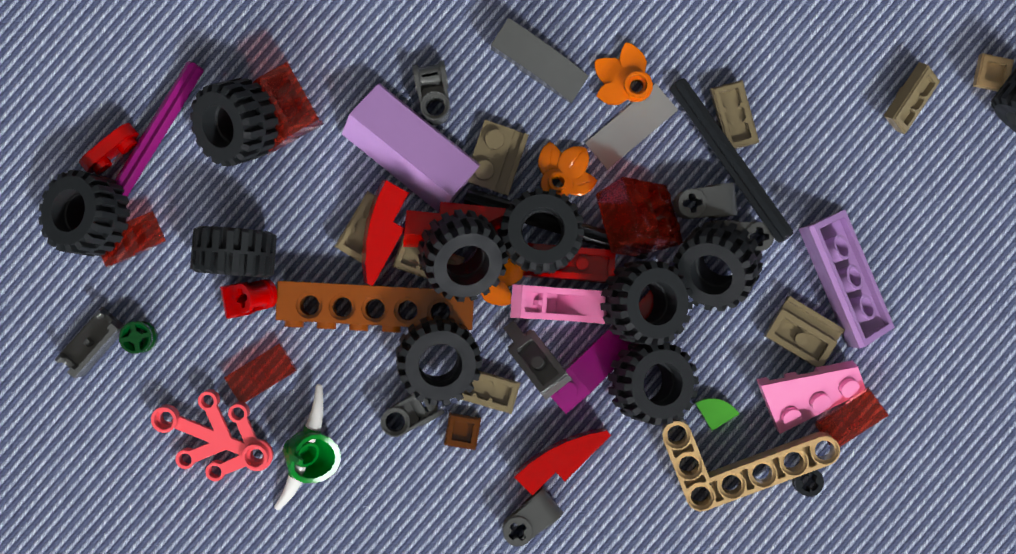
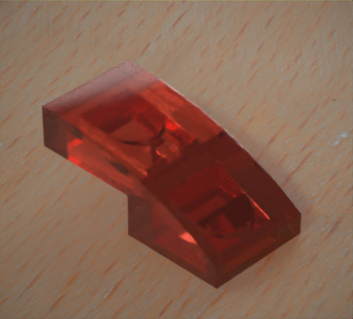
[101,211,166,268]

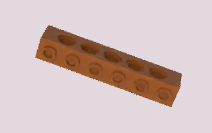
[275,281,474,333]

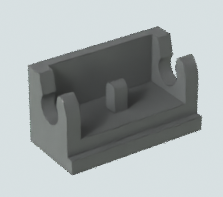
[55,307,124,378]

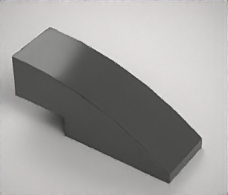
[491,18,589,103]

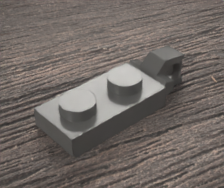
[503,320,572,400]

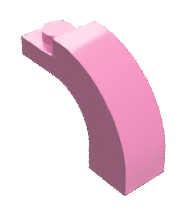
[510,284,607,324]

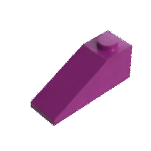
[550,328,631,414]

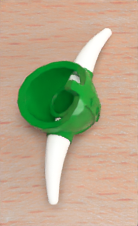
[274,384,341,510]

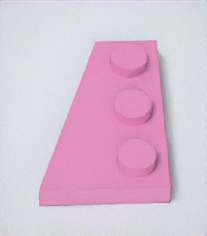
[756,361,866,434]

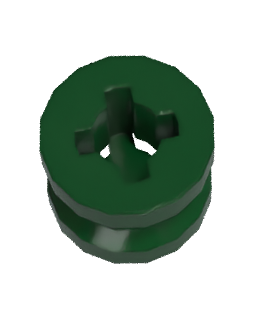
[119,321,158,354]

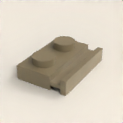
[467,120,529,196]
[763,296,845,368]

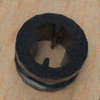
[792,470,824,497]

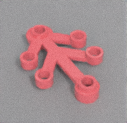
[151,389,273,481]

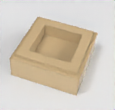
[973,53,1014,92]

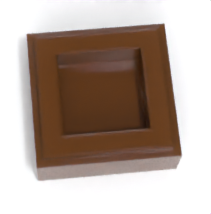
[444,412,481,450]

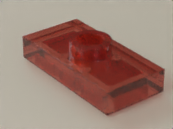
[224,343,298,403]
[815,387,889,447]

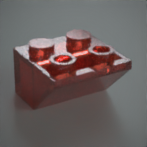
[253,62,324,155]
[596,177,683,256]

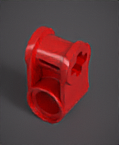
[220,279,278,319]

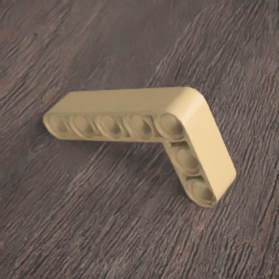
[661,418,840,512]

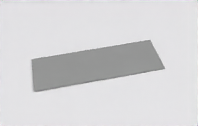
[585,83,678,170]

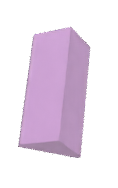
[342,83,480,212]
[799,210,895,348]

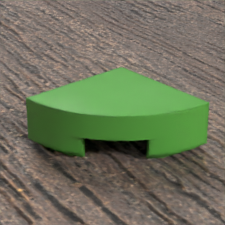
[694,398,739,431]

